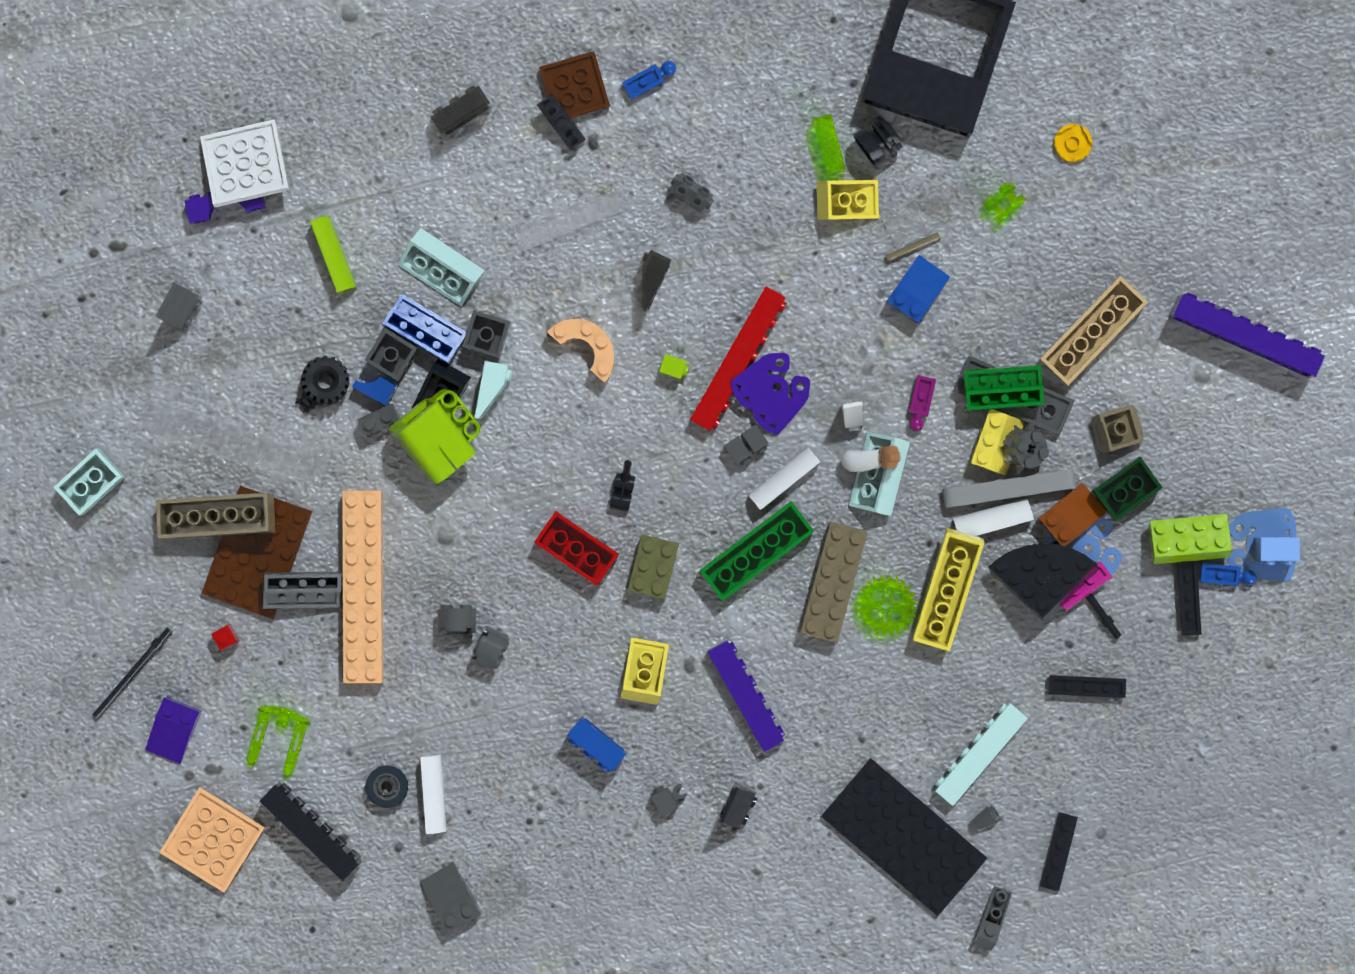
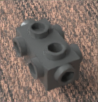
[666,173,714,213]

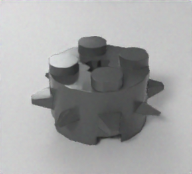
[1003,422,1049,474]

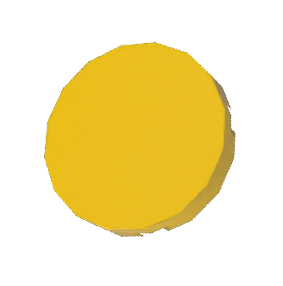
[1054,124,1092,162]

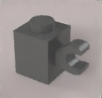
[651,784,687,817]

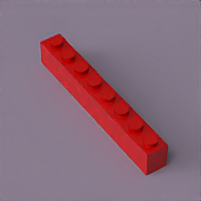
[690,286,787,431]

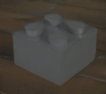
[462,310,511,359]
[364,328,419,381]

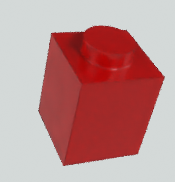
[211,624,240,651]

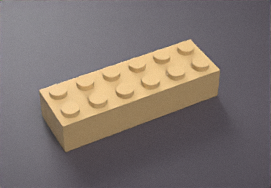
[1039,276,1148,386]

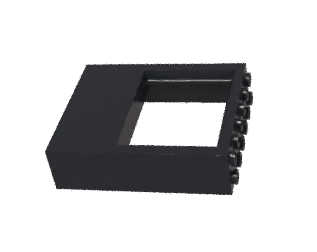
[861,0,1016,138]

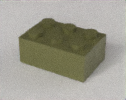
[628,534,679,600]

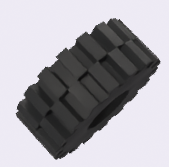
[300,356,350,406]

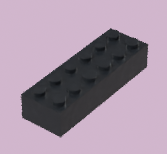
[259,782,362,881]

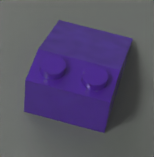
[145,697,202,764]

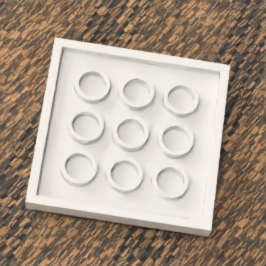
[200,119,289,208]

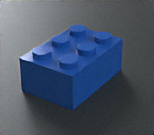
[567,716,627,772]

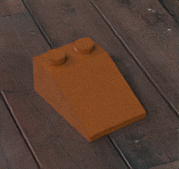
[1037,483,1107,546]

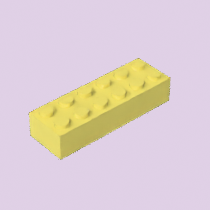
[912,527,984,651]

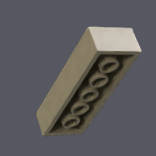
[156,493,275,540]
[800,521,868,643]

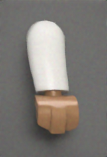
[841,446,900,472]

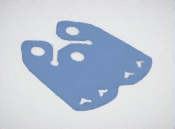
[1228,508,1296,582]
[1046,517,1123,575]

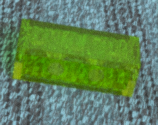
[812,114,846,176]

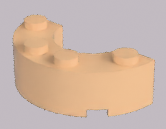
[547,319,615,383]

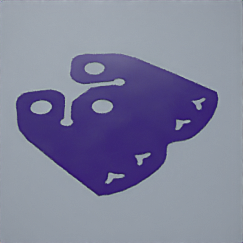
[731,353,810,434]

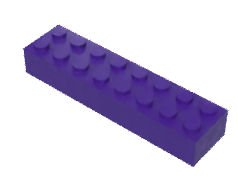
[1169,292,1325,378]

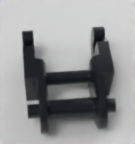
[295,392,319,414]

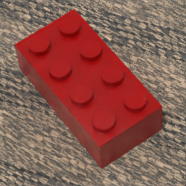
[534,511,619,586]

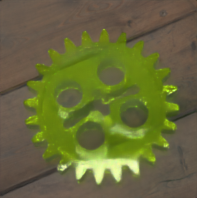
[856,575,918,637]

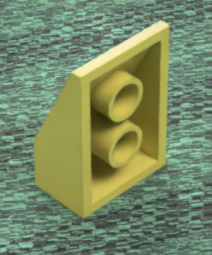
[817,180,879,220]
[620,637,669,705]

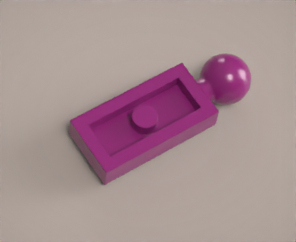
[909,375,936,432]

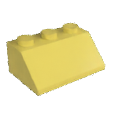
[970,409,1025,476]

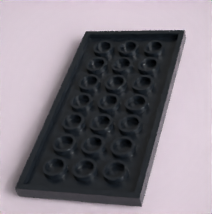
[821,758,987,916]

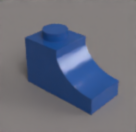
[352,375,398,406]

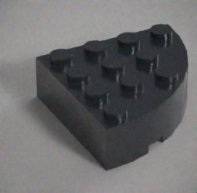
[988,543,1099,623]

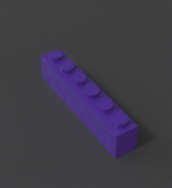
[707,640,785,752]

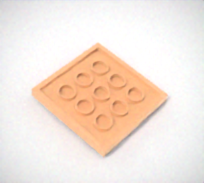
[159,787,265,893]

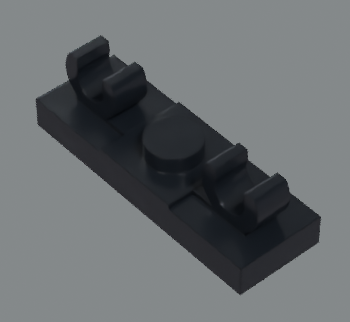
[537,93,586,151]

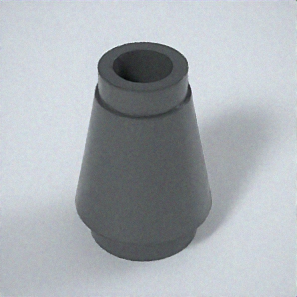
[970,806,1000,831]

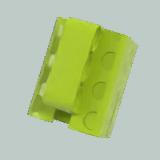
[389,389,481,484]

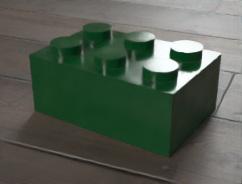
[1091,456,1163,521]

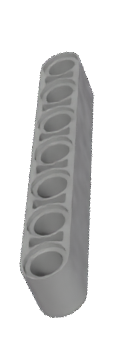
[942,469,1076,508]

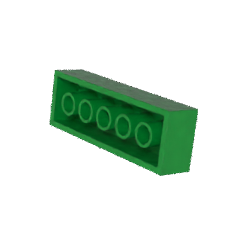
[699,501,815,601]

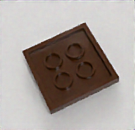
[539,51,610,118]

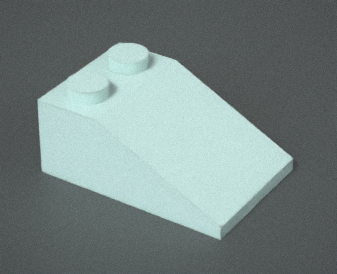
[475,361,512,419]

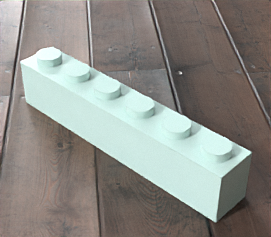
[934,703,1028,806]

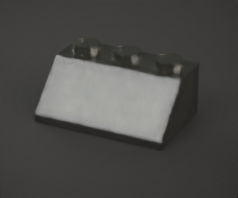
[430,85,492,137]

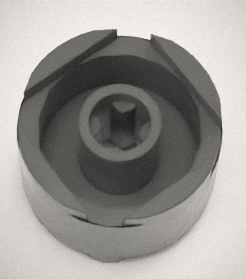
[437,605,476,634]
[470,626,510,670]

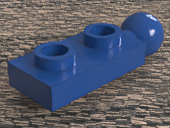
[622,61,676,100]
[1200,563,1257,586]

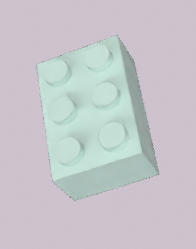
[53,448,125,516]

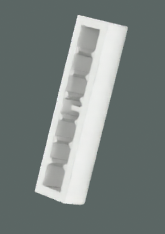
[748,447,820,510]
[953,498,1034,536]
[420,754,447,834]

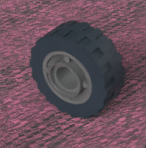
[366,765,408,808]

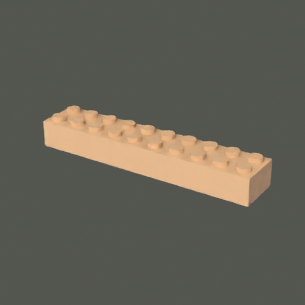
[342,491,384,683]

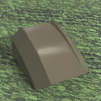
[1091,405,1143,453]

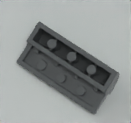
[262,571,341,609]

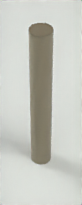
[885,232,941,263]

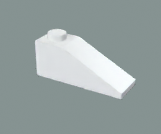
[841,401,864,432]

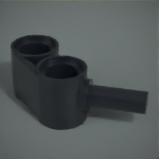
[610,460,636,512]

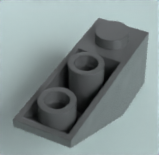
[973,886,1012,951]

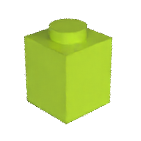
[659,354,689,380]

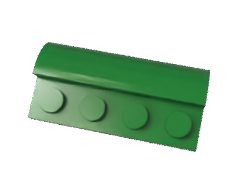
[964,364,1044,411]

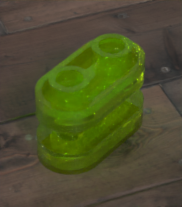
[983,182,1027,225]

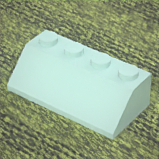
[398,228,484,307]
[849,431,910,516]

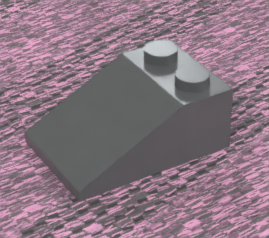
[155,283,202,330]
[420,862,482,933]

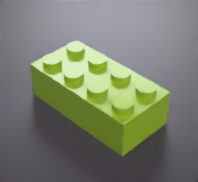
[1148,514,1232,564]

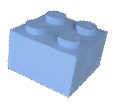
[1255,537,1300,565]

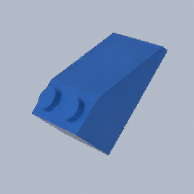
[886,255,950,324]

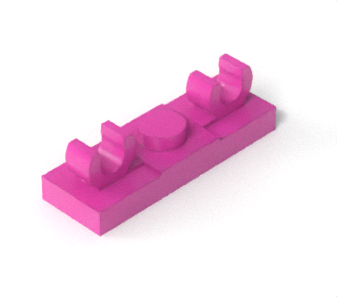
[1062,561,1113,611]

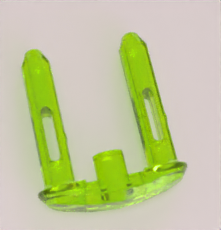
[247,705,311,777]

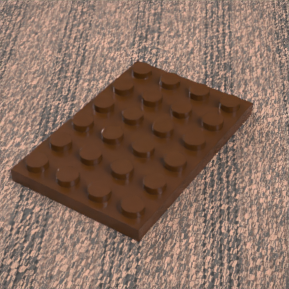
[201,485,313,619]

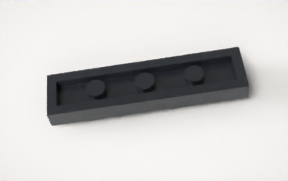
[1177,560,1202,636]
[1048,675,1126,698]
[1040,812,1078,891]

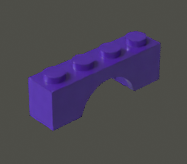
[185,191,266,224]

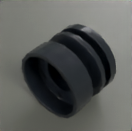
[853,115,903,167]

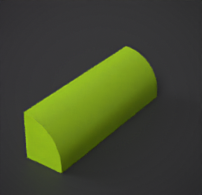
[310,215,357,294]

